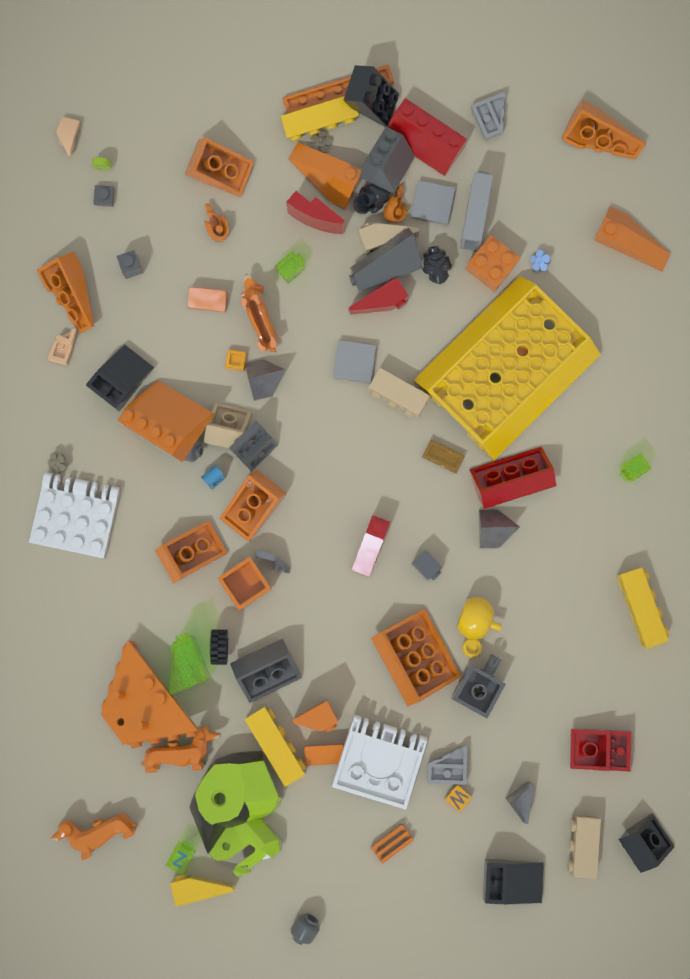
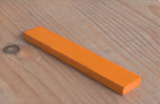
[282,64,394,114]

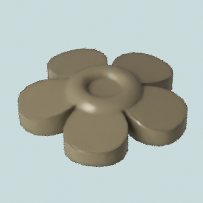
[311,132,332,153]
[48,452,67,474]

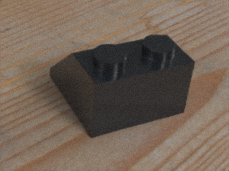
[618,813,675,873]

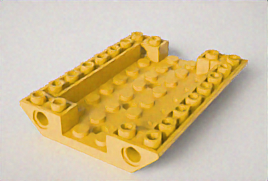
[413,276,601,461]

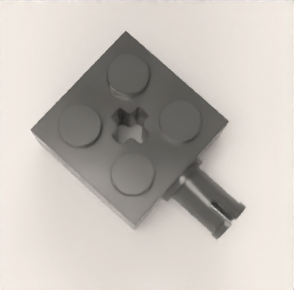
[451,654,506,718]

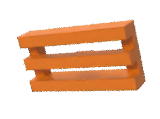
[371,824,414,864]

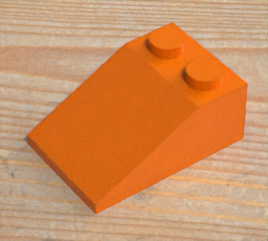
[185,137,254,197]
[220,470,287,542]
[155,520,227,584]

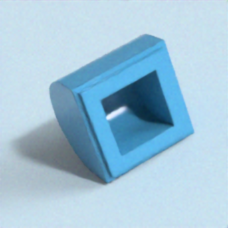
[201,465,226,489]

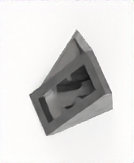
[245,359,285,401]
[479,510,520,548]
[505,782,533,824]

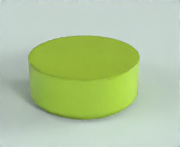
[92,157,111,170]

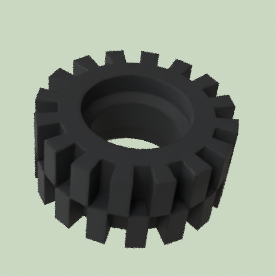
[210,629,229,665]

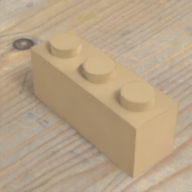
[368,368,430,418]
[568,815,601,880]

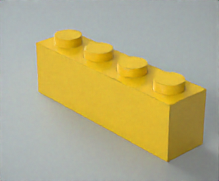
[280,96,359,141]
[617,567,669,649]
[245,706,307,787]

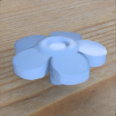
[530,250,551,272]

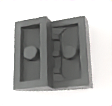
[229,421,278,472]

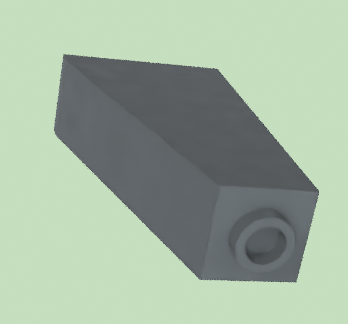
[349,228,423,291]

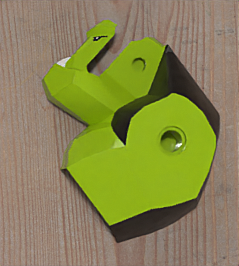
[189,751,283,877]

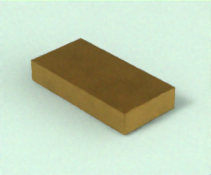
[422,440,465,473]

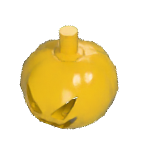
[457,597,502,640]

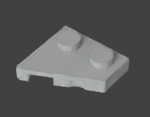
[471,92,505,141]

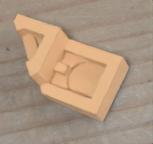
[56,117,80,157]
[48,328,77,366]

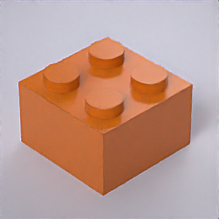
[465,235,520,292]
[217,557,273,611]

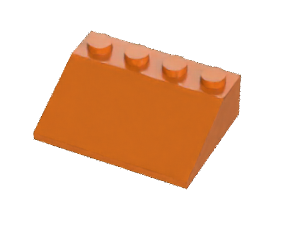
[117,380,214,462]
[371,608,462,707]

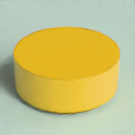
[462,639,482,658]

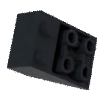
[343,65,399,127]
[86,344,155,412]
[483,859,544,905]

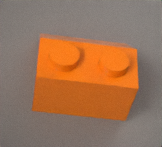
[292,699,339,732]

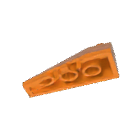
[561,99,646,159]
[289,142,362,210]
[594,206,670,271]
[37,252,94,333]

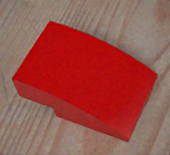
[286,191,345,234]
[570,729,632,772]

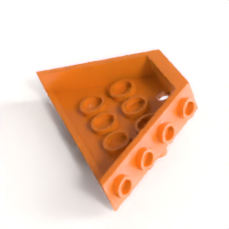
[101,640,204,748]

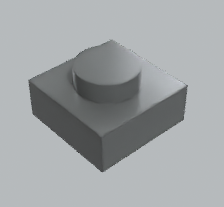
[93,185,115,207]

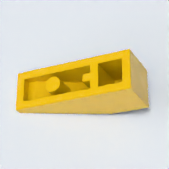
[170,873,235,907]

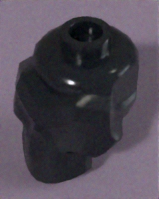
[354,183,390,214]
[422,246,452,284]

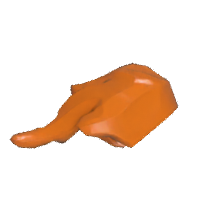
[383,184,408,223]
[204,203,229,242]

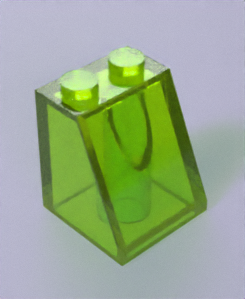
[169,633,211,695]

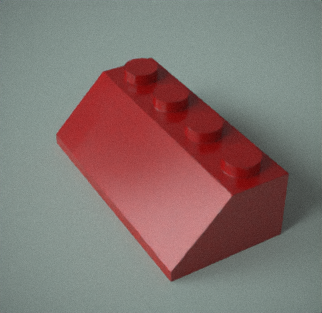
[387,98,467,176]
[469,446,557,509]

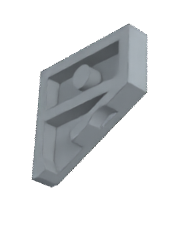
[427,746,467,785]

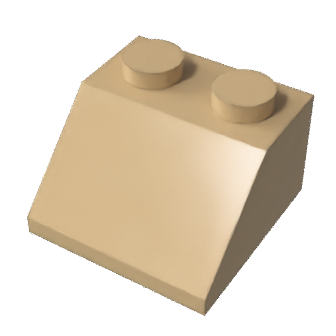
[204,403,252,448]

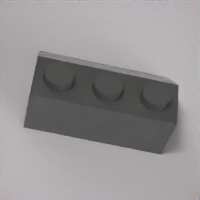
[359,127,415,194]
[230,639,302,703]

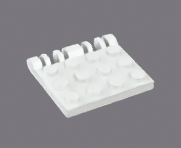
[29,472,120,559]
[331,714,428,810]

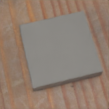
[411,181,455,225]
[333,340,376,384]

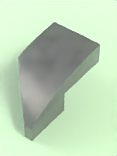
[256,549,290,573]

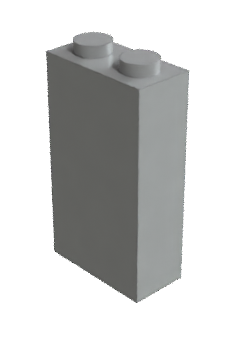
[460,171,493,252]

